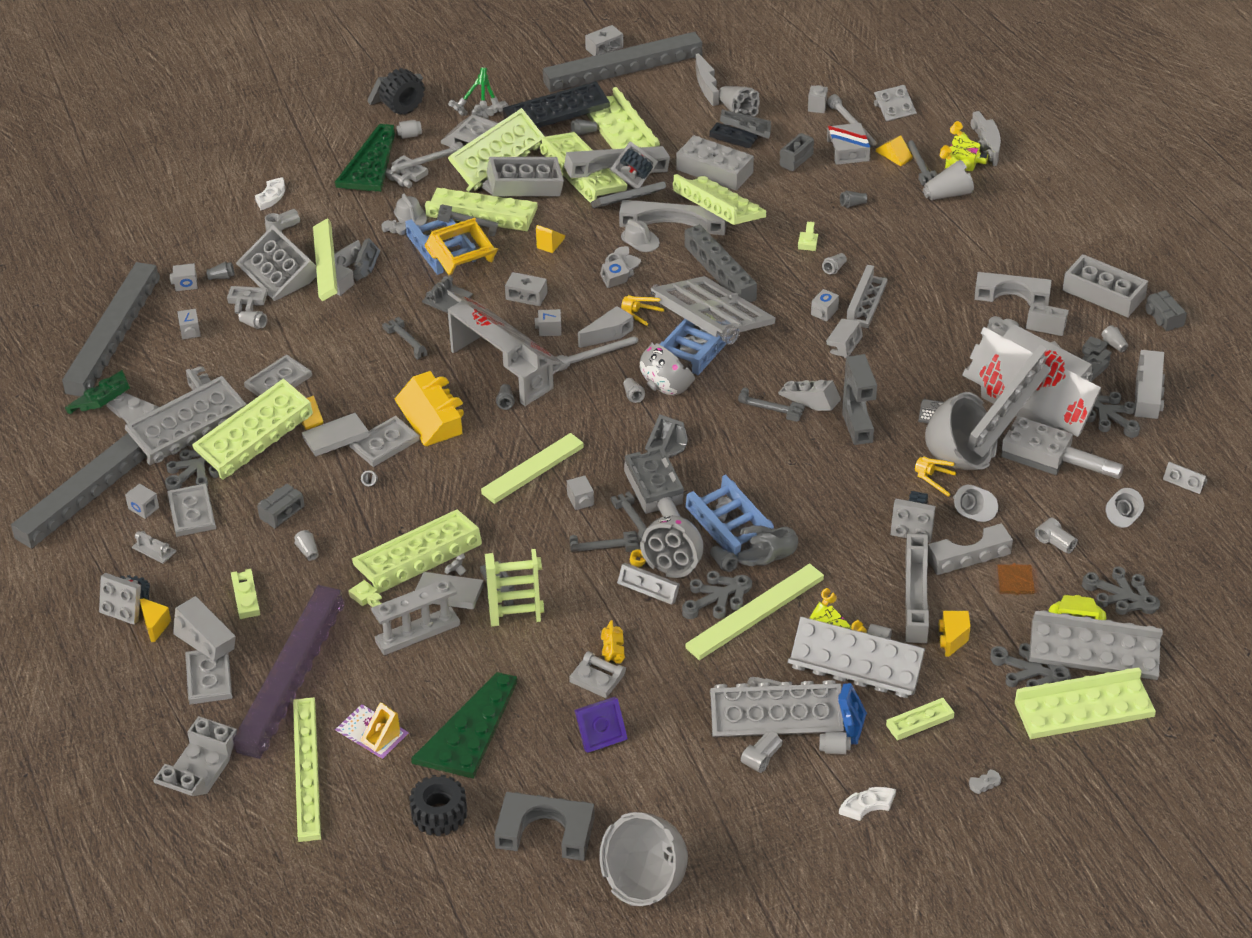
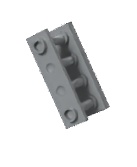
[371,578,460,655]

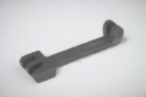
[906,140,937,185]
[437,204,498,237]
[382,317,428,360]
[738,387,805,422]
[611,491,647,542]
[569,531,640,552]

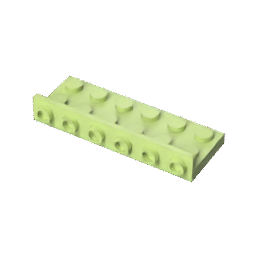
[587,87,660,149]
[448,108,545,192]
[540,132,628,203]
[673,174,766,225]
[425,188,538,231]
[192,379,313,480]
[352,510,482,594]
[1015,668,1156,739]

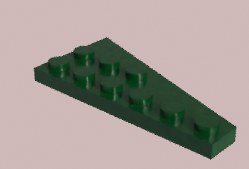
[335,124,396,192]
[411,672,517,779]

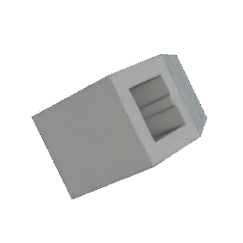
[578,306,633,348]
[778,380,841,411]

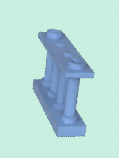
[405,218,477,275]
[660,319,735,375]
[686,474,774,557]

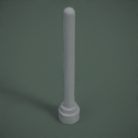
[827,94,877,147]
[391,142,464,172]
[556,336,638,371]

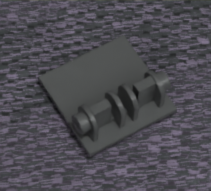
[422,275,473,313]

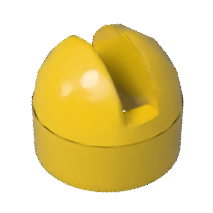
[630,549,646,568]

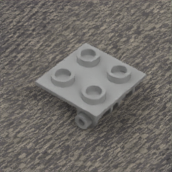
[874,85,917,121]

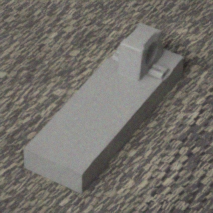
[617,563,680,605]

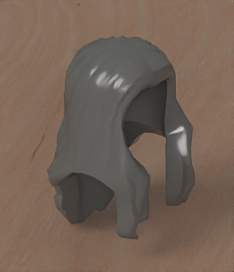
[737,525,798,567]

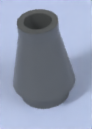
[571,119,597,136]
[840,190,867,208]
[207,261,235,280]
[496,384,515,410]
[710,546,738,572]

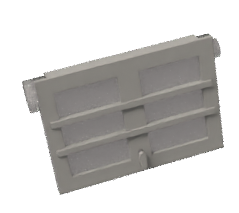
[650,276,776,344]

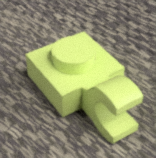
[798,222,818,251]
[349,580,382,607]

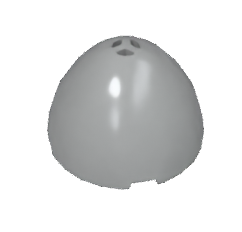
[925,392,997,470]
[600,812,688,906]

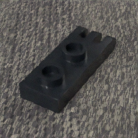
[709,122,758,148]

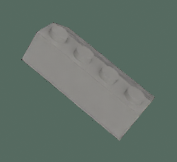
[236,225,317,301]

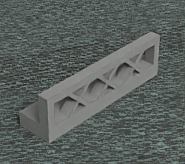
[847,265,887,328]

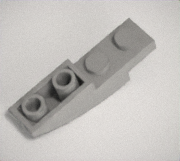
[971,111,1001,166]

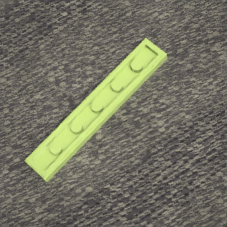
[481,433,584,504]

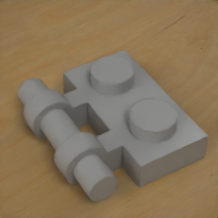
[385,155,428,188]

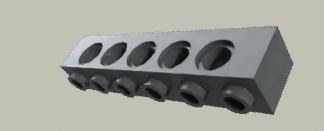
[685,224,757,306]

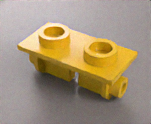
[601,620,625,663]

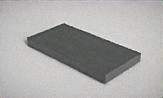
[591,181,666,208]

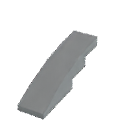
[696,53,719,106]

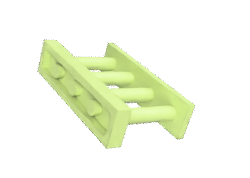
[485,549,544,627]

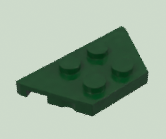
[64,370,130,414]

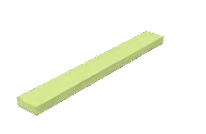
[313,218,338,301]
[686,564,824,660]
[293,697,321,842]

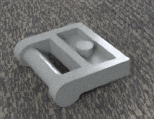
[570,651,626,698]

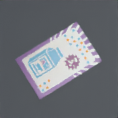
[335,704,409,759]

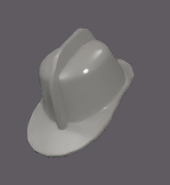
[394,194,427,226]
[621,219,660,252]
[953,484,998,522]
[1106,488,1144,528]

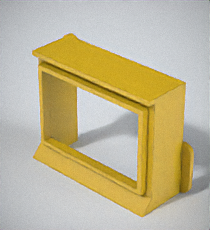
[424,218,498,275]

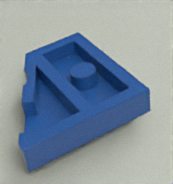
[838,683,867,744]

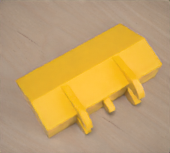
[395,371,464,446]

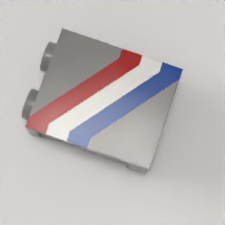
[827,123,870,165]

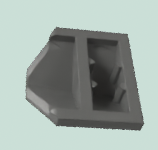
[645,414,688,458]

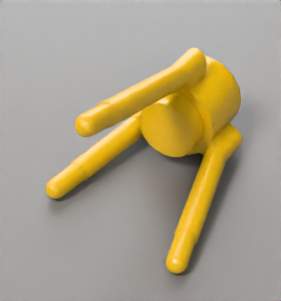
[621,295,664,326]
[915,457,956,497]

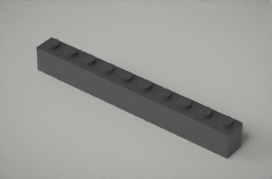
[543,32,702,92]
[62,262,160,396]
[11,433,147,549]

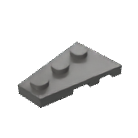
[106,393,159,424]

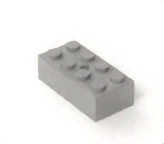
[676,135,754,191]
[486,157,564,196]
[1063,254,1148,317]

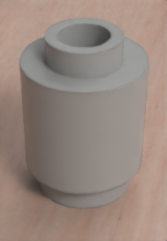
[396,120,422,139]
[819,732,851,755]

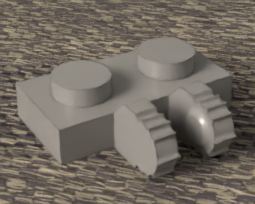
[227,286,268,314]

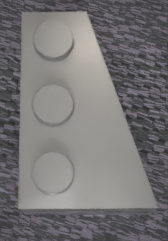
[1135,350,1165,419]
[173,596,236,661]

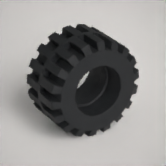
[379,68,425,115]
[409,775,467,836]

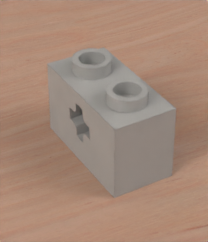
[585,25,623,56]
[505,272,547,306]

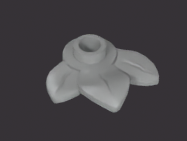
[605,246,641,277]
[987,316,1019,332]

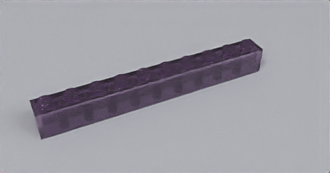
[233,585,344,759]

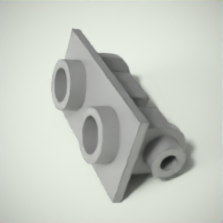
[334,240,361,267]
[1163,461,1207,494]
[132,531,176,564]

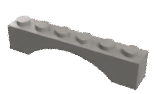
[564,146,670,178]
[619,200,727,235]
[905,534,929,643]

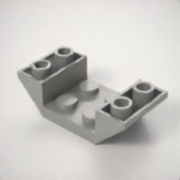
[441,115,498,147]
[153,716,237,796]

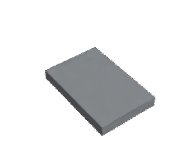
[244,355,312,397]
[302,413,369,456]
[350,416,420,467]
[167,483,216,537]
[415,572,484,609]
[185,650,232,705]

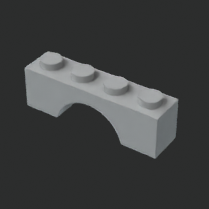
[974,272,1051,306]
[927,523,1013,575]

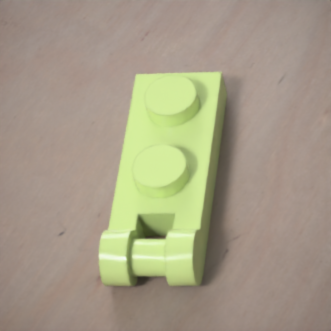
[231,569,260,619]

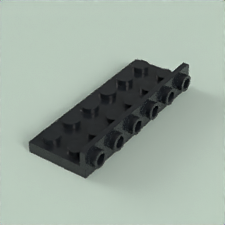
[503,81,610,128]

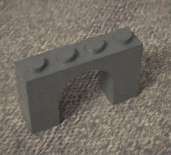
[842,354,877,445]
[494,792,595,861]

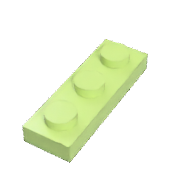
[886,698,954,741]

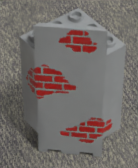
[448,290,567,406]
[962,324,1101,437]

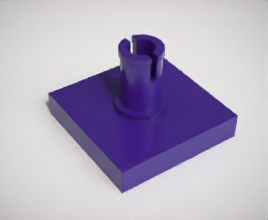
[575,697,628,753]

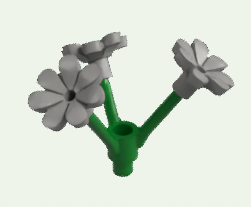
[448,68,509,119]

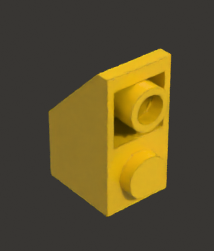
[938,611,970,657]

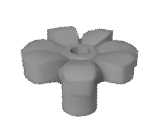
[445,553,466,576]

